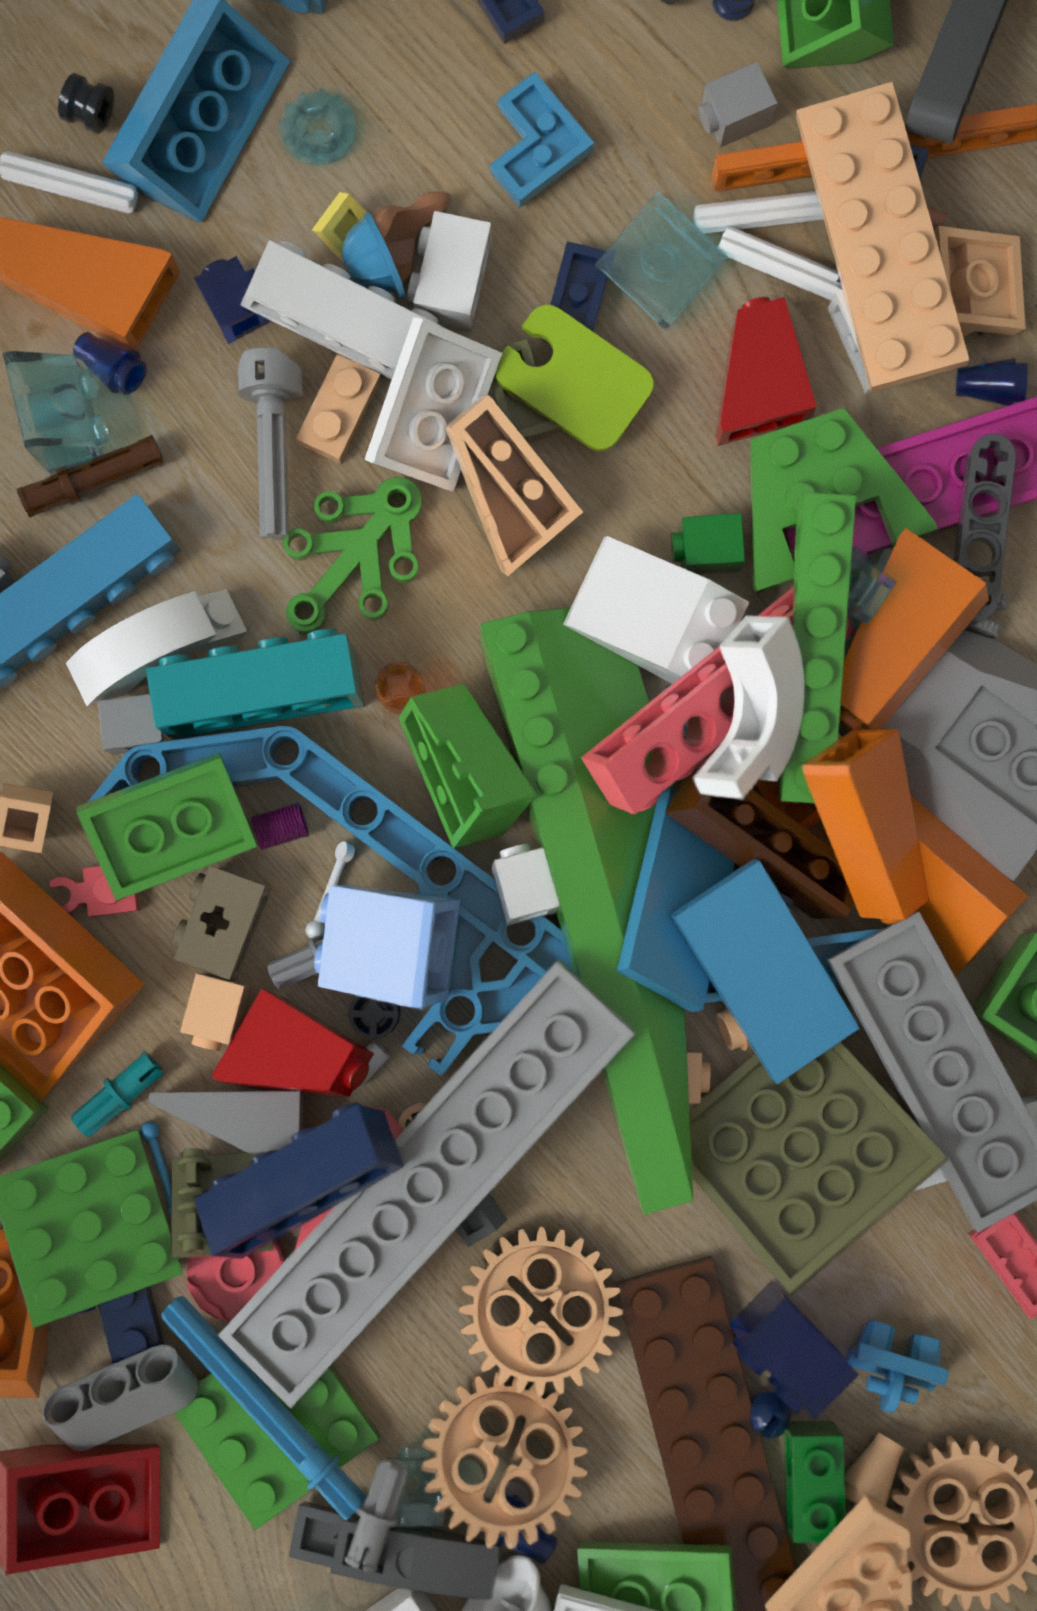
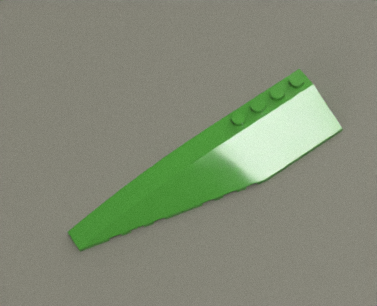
[479,608,693,1215]

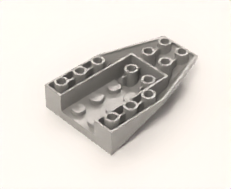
[839,592,1037,882]

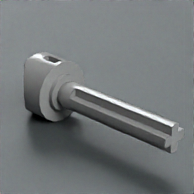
[237,347,304,540]

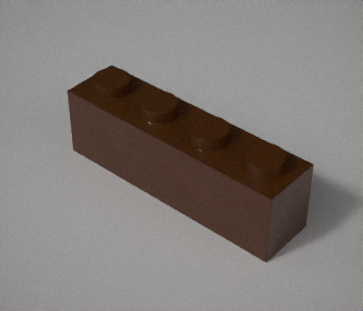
[665,768,854,919]

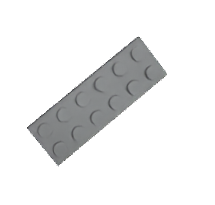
[826,911,1037,1233]

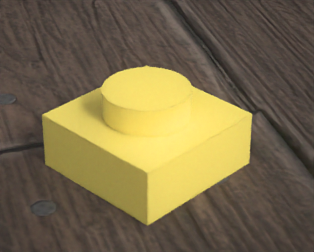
[312,192,367,262]

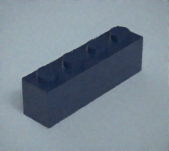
[194,1103,404,1259]

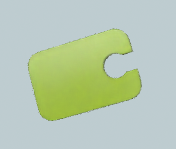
[495,305,653,452]

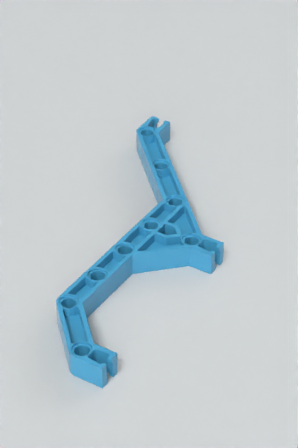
[88,726,881,1077]

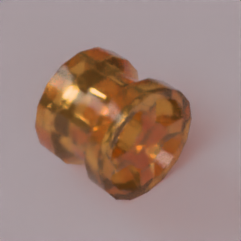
[375,661,426,715]

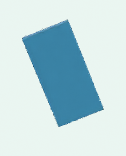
[617,787,734,1012]
[670,859,860,1084]

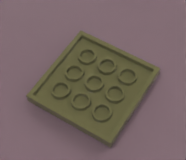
[689,1042,948,1296]

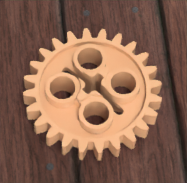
[458,1227,623,1397]
[421,1372,588,1549]
[889,1435,1037,1611]

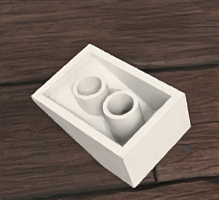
[563,536,749,684]

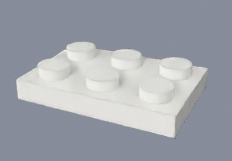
[364,317,502,492]

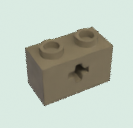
[172,865,272,980]

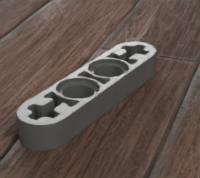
[954,433,1016,625]

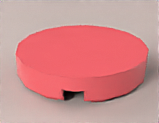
[187,1239,286,1322]

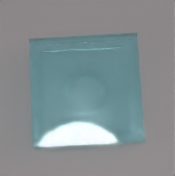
[595,190,728,330]

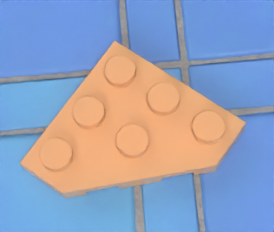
[765,1495,912,1611]

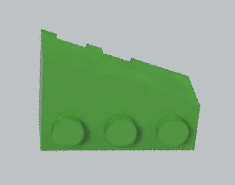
[398,683,537,849]

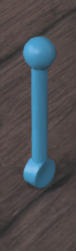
[140,1121,172,1219]

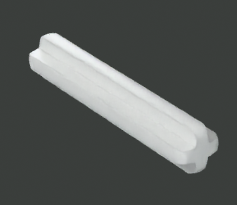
[0,151,138,214]
[694,191,824,234]
[718,227,843,300]

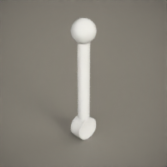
[305,841,355,939]

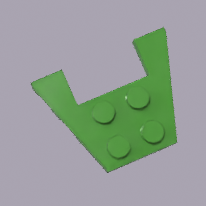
[749,408,938,595]

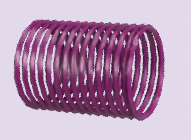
[251,802,309,850]

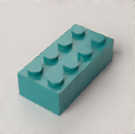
[146,629,365,740]

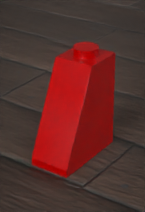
[715,296,817,446]
[211,989,374,1097]

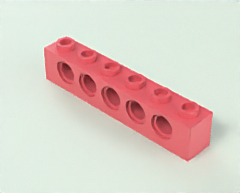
[581,586,856,815]

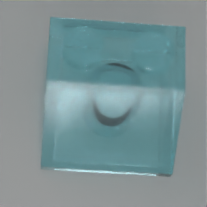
[3,351,109,474]

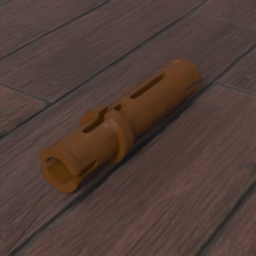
[17,435,165,518]

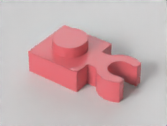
[49,866,140,917]

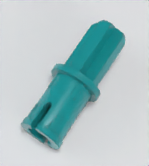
[71,1051,165,1137]

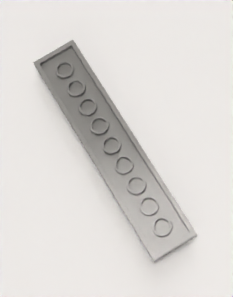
[218,960,637,1408]

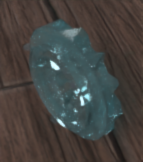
[279,88,356,165]

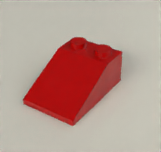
[0,1444,160,1575]

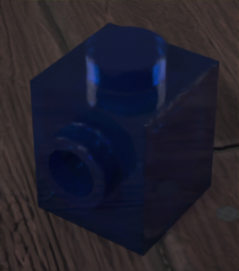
[194,256,270,344]

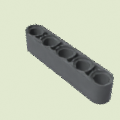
[905,0,1009,144]

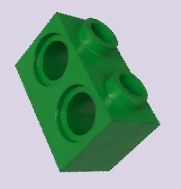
[784,1421,845,1543]

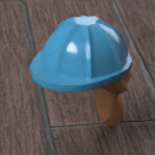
[342,191,451,299]

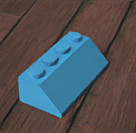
[102,0,290,222]

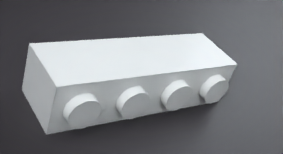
[240,240,446,380]

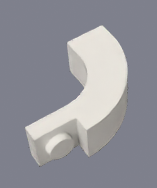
[66,589,247,706]
[694,616,804,799]

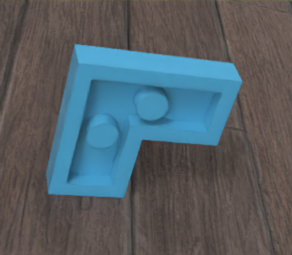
[490,71,594,208]

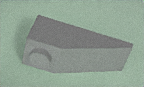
[148,1091,306,1157]

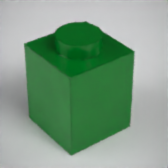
[671,513,745,575]

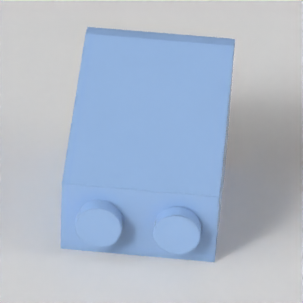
[314,884,460,1008]

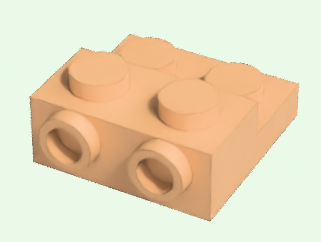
[934,226,1026,337]

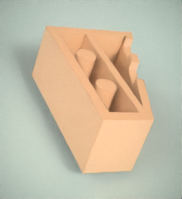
[445,395,583,576]

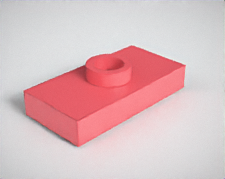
[967,1212,1037,1320]

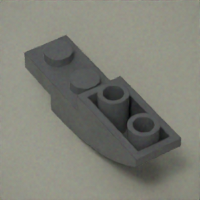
[288,1501,502,1600]

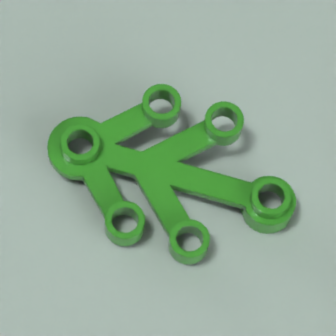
[283,477,422,635]

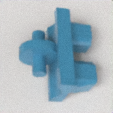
[845,1320,949,1414]

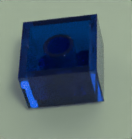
[730,1281,859,1420]

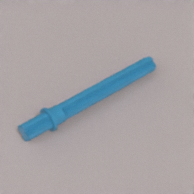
[161,1296,367,1521]

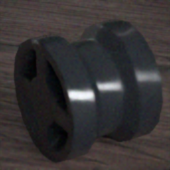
[58,73,114,134]
[348,995,401,1039]

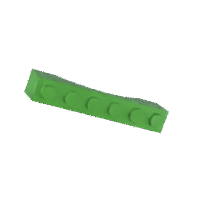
[777,492,856,803]

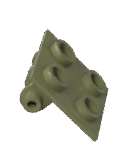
[172,1148,274,1259]

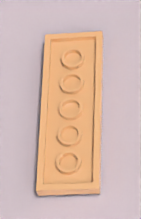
[796,81,970,392]

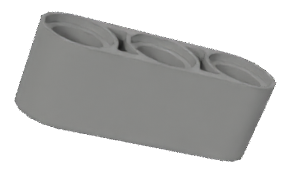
[42,1345,199,1452]

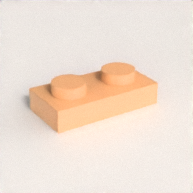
[296,354,382,464]

